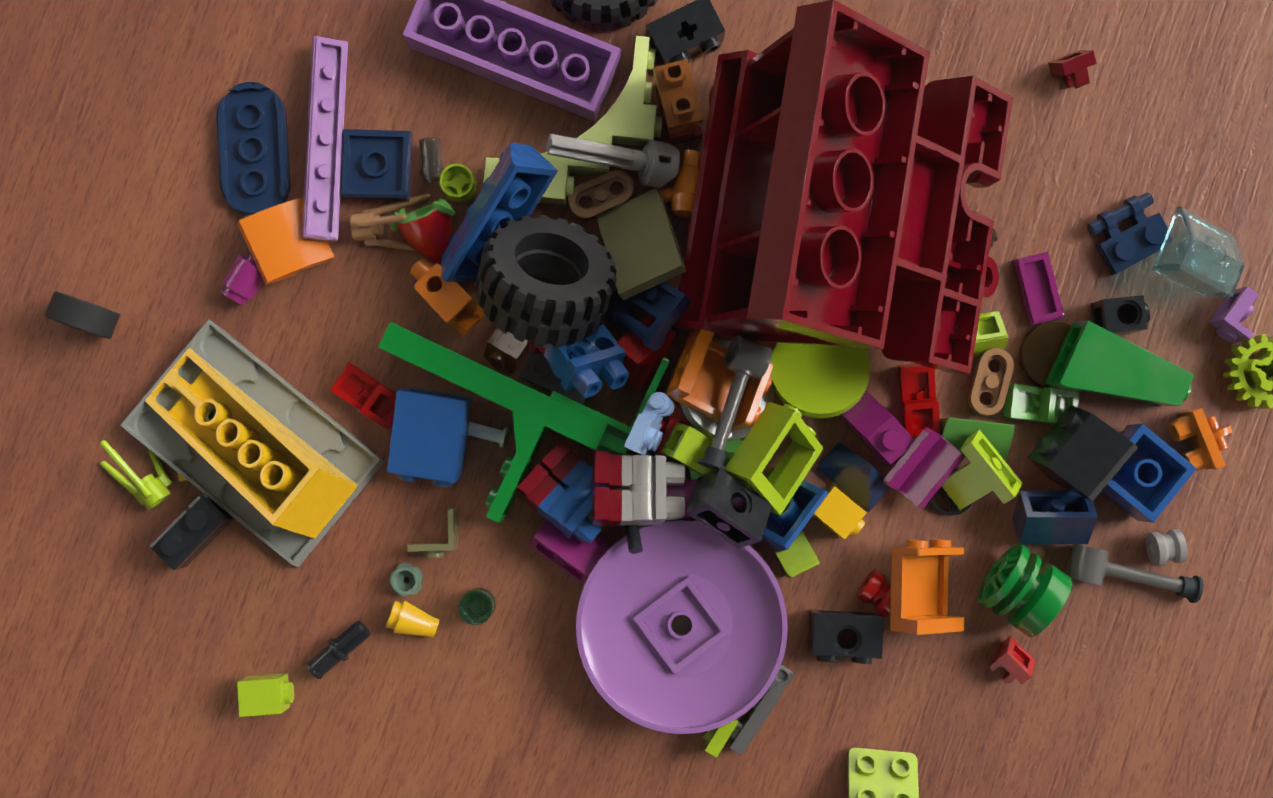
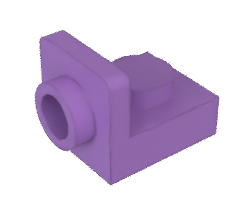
[1208,286,1259,343]

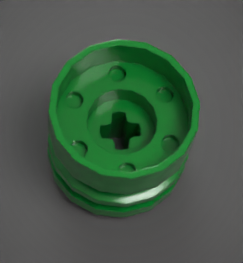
[977,543,1072,638]

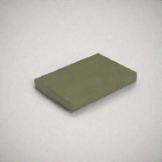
[596,188,687,300]

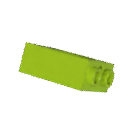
[725,402,823,516]

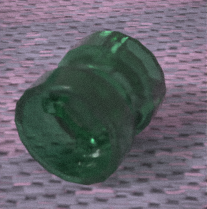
[458,587,497,625]

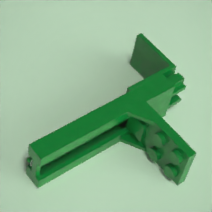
[378,322,670,523]

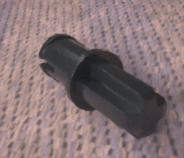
[306,621,370,679]

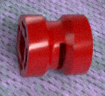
[856,569,891,617]

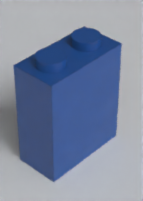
[387,387,473,487]

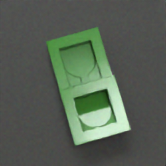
[1003,383,1080,424]

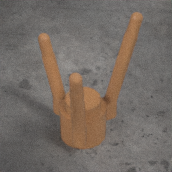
[350,193,431,251]

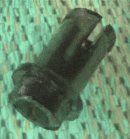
[419,137,445,183]

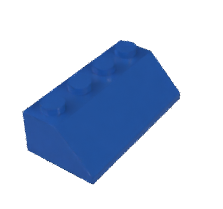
[441,143,558,282]

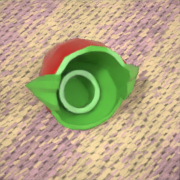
[389,198,456,266]

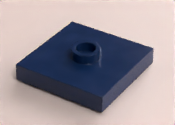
[340,129,413,200]

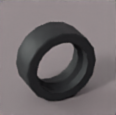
[45,291,120,339]

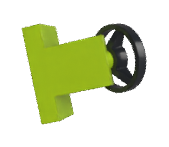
[929,429,1023,516]

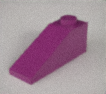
[839,390,915,465]

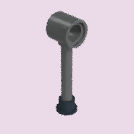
[698,335,772,471]
[1067,544,1204,603]

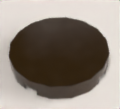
[1019,322,1071,389]

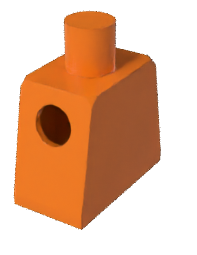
[410,259,485,337]

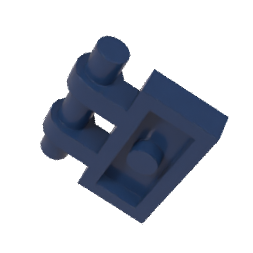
[1087,192,1176,275]

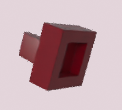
[1048,50,1097,89]

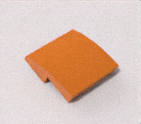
[237,197,335,285]

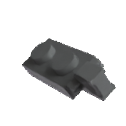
[730,664,795,755]

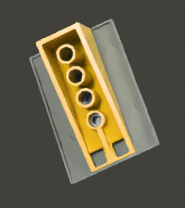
[120,319,386,567]

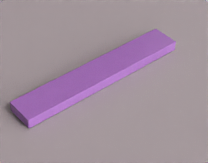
[301,36,348,242]

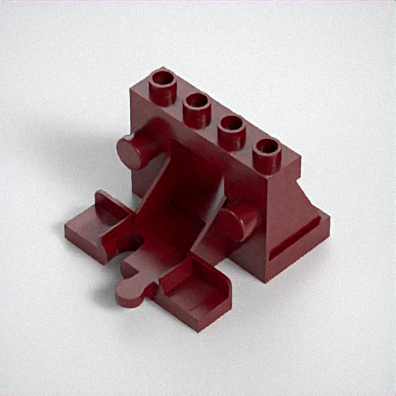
[674,0,1013,374]

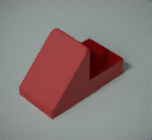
[617,315,676,391]

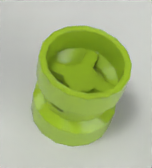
[440,164,478,204]

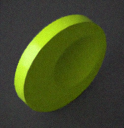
[770,343,871,418]

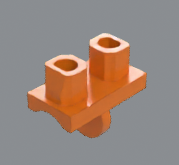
[1167,408,1233,470]

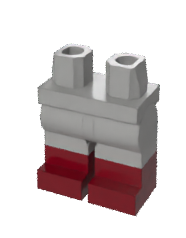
[592,451,685,526]

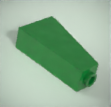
[1045,321,1194,406]

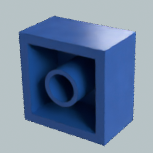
[1102,424,1197,523]

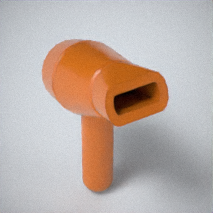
[660,150,701,219]

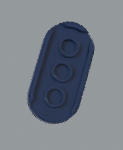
[217,82,291,216]

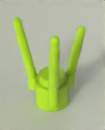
[100,440,172,510]

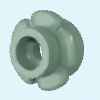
[389,563,423,597]

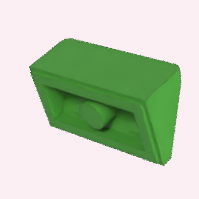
[940,417,1015,459]

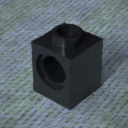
[1091,295,1150,334]

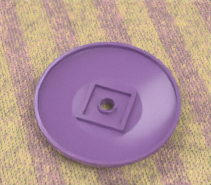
[576,520,788,734]

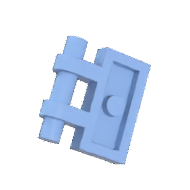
[624,392,675,455]

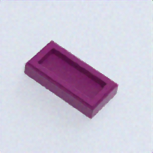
[1012,252,1065,326]

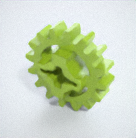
[1223,334,1273,409]

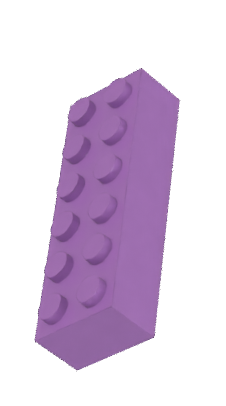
[403,0,621,122]

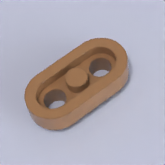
[569,170,634,220]
[968,348,1014,416]

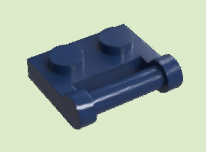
[606,282,692,351]

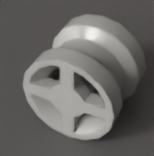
[1146,529,1188,566]

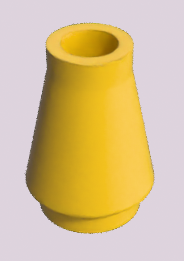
[386,600,440,639]

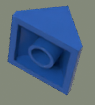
[761,468,828,553]

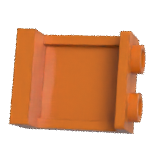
[665,329,773,432]
[890,539,964,635]

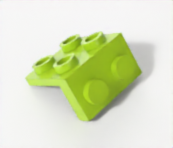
[848,748,919,798]

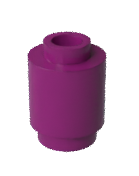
[221,252,264,305]

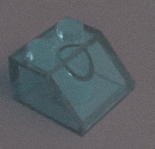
[1152,207,1245,297]

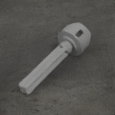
[546,134,680,188]

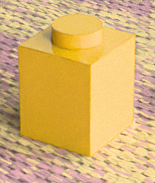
[813,486,867,539]

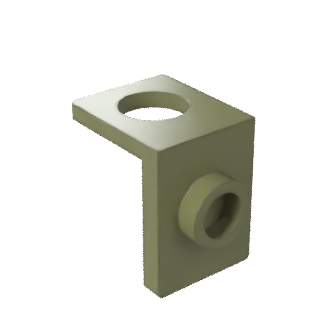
[407,508,458,558]

